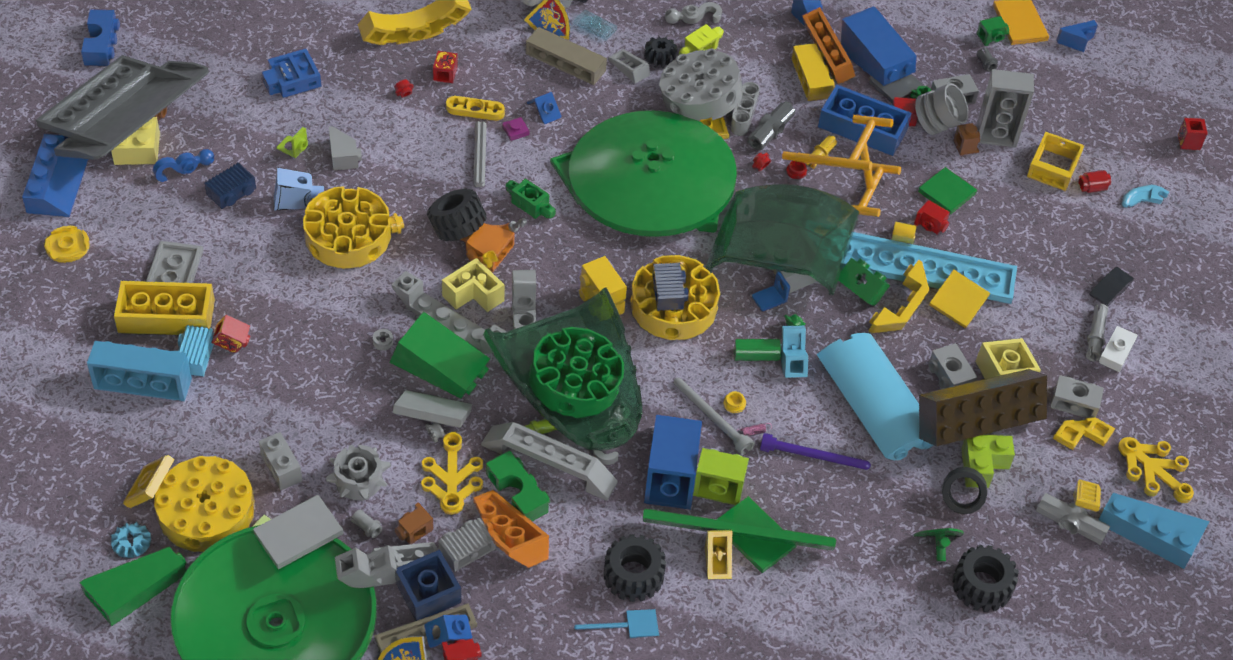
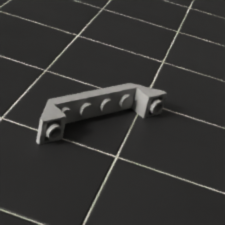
[392,271,512,354]
[481,422,618,501]

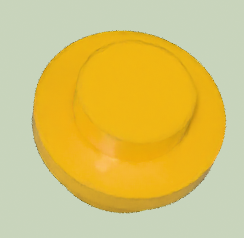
[390,213,404,234]
[723,391,746,413]

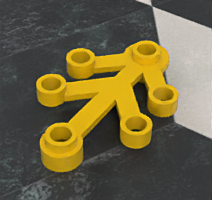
[421,432,483,515]
[1118,437,1194,503]

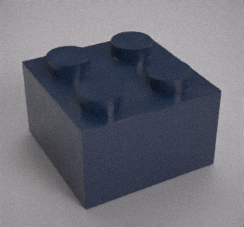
[395,550,462,621]

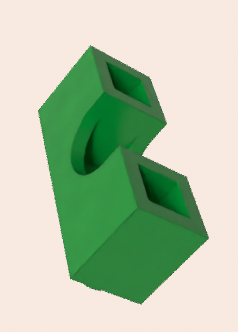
[486,451,550,521]

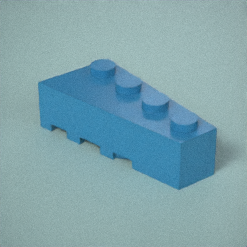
[1099,493,1210,569]

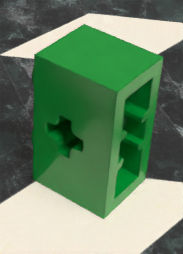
[836,258,891,306]

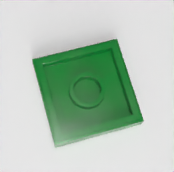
[918,167,977,215]

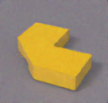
[1053,417,1115,450]

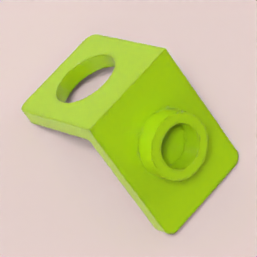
[277,127,308,158]

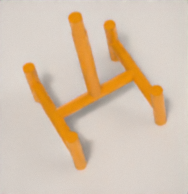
[782,115,901,217]

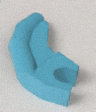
[1122,185,1169,208]

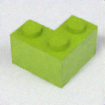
[961,435,1015,488]

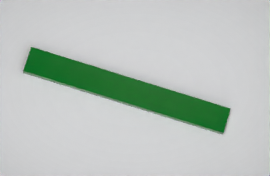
[643,509,836,551]

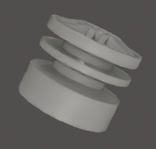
[915,83,969,135]

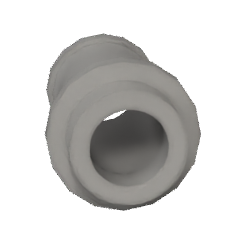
[351,509,382,538]

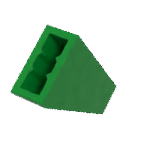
[80,547,187,626]

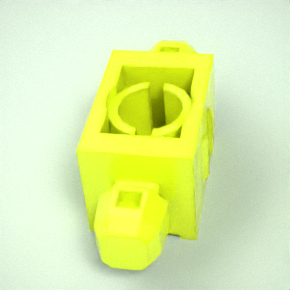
[678,24,724,56]

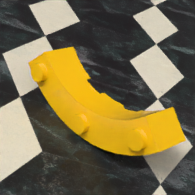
[357,0,472,45]

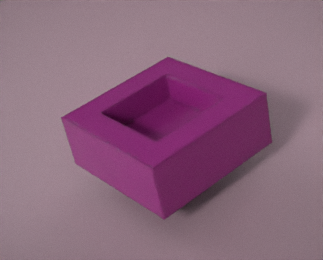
[502,117,530,141]

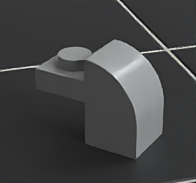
[335,545,397,588]

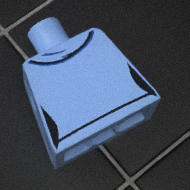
[274,168,324,210]

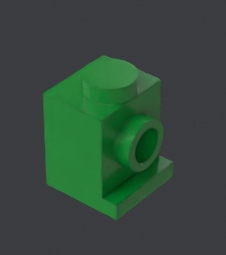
[976,16,1009,47]

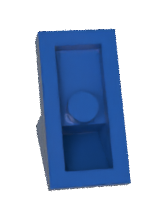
[1056,20,1098,52]

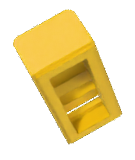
[1073,479,1101,512]

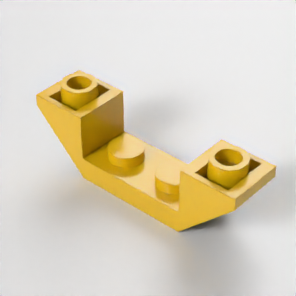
[869,260,929,333]

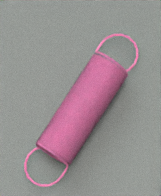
[738,423,772,436]

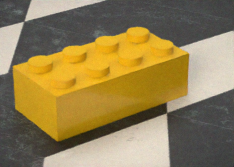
[114,281,215,335]

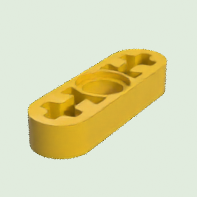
[446,96,505,121]

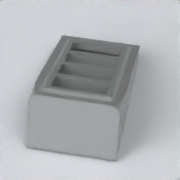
[608,49,650,84]

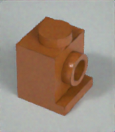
[953,123,981,155]
[394,502,434,544]

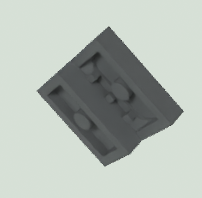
[869,74,924,104]

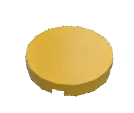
[44,226,90,263]

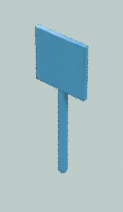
[574,609,659,638]

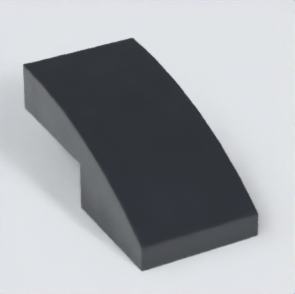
[1090,266,1134,307]

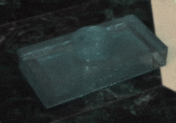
[574,9,617,41]

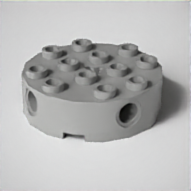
[659,49,743,121]

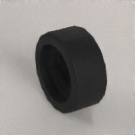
[942,467,988,514]

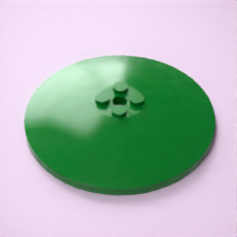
[569,111,737,237]
[171,525,376,660]

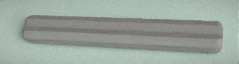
[473,121,486,187]

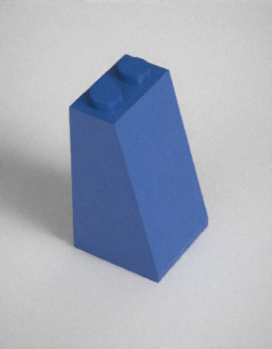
[841,6,917,86]
[644,415,702,510]

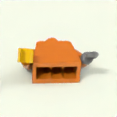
[460,218,527,272]

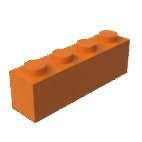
[802,7,856,84]

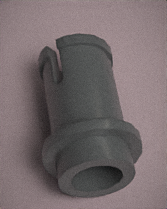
[976,47,998,72]

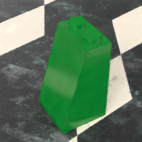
[389,311,490,399]

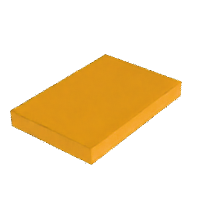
[993,0,1049,45]

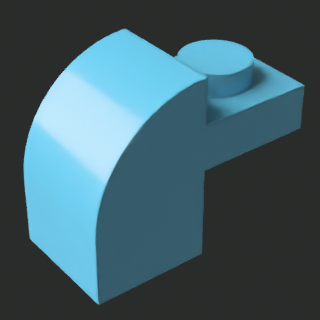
[780,326,808,378]

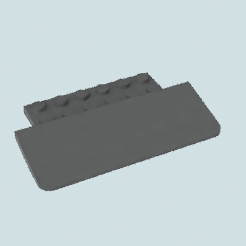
[36,55,209,160]

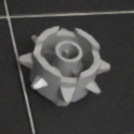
[326,445,391,501]

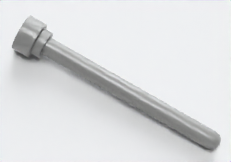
[674,378,755,456]

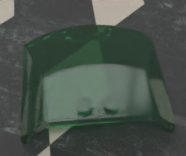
[706,184,859,295]

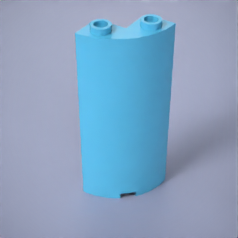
[817,333,933,461]

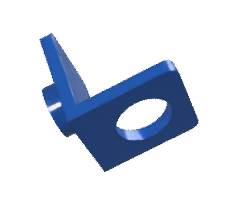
[527,92,562,124]
[752,272,790,311]
[424,615,472,648]

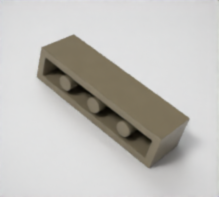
[526,27,607,85]

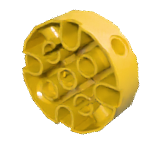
[303,186,391,269]
[630,255,720,340]
[154,456,255,552]

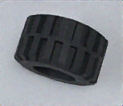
[427,188,487,241]
[603,534,666,602]
[952,545,1019,612]

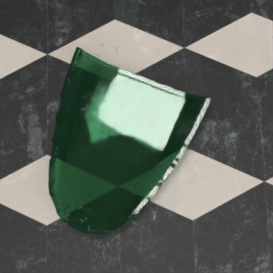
[483,287,643,451]

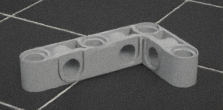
[512,270,538,390]

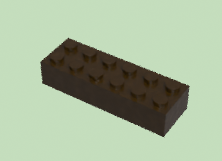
[919,369,1047,446]

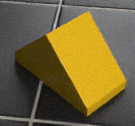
[705,530,732,579]

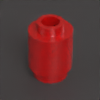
[1078,170,1111,193]

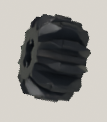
[644,35,678,68]

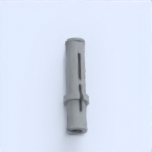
[1086,304,1108,362]

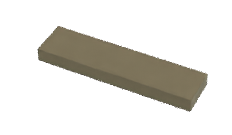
[374,603,477,655]

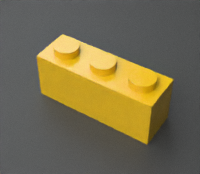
[791,43,835,101]

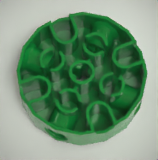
[529,327,624,418]

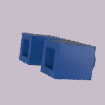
[81,10,120,66]

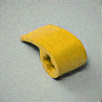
[891,221,916,244]

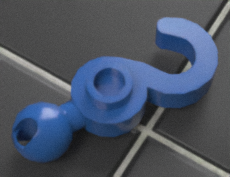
[152,149,214,182]

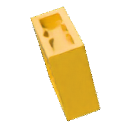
[1027,131,1085,191]

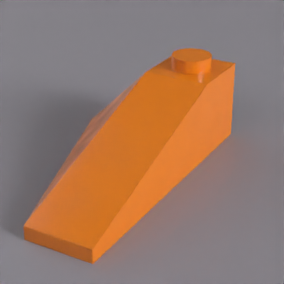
[473,490,549,568]

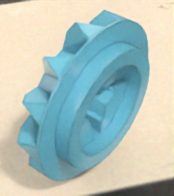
[111,522,151,558]

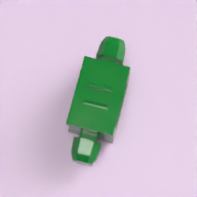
[505,178,556,219]

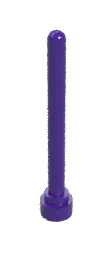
[760,433,871,470]

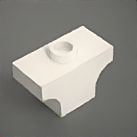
[1099,326,1138,372]

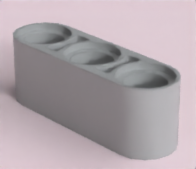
[731,82,760,136]

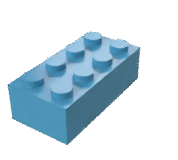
[87,341,192,401]

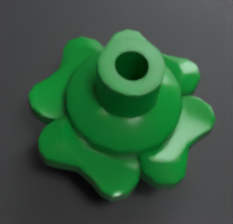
[784,314,806,326]

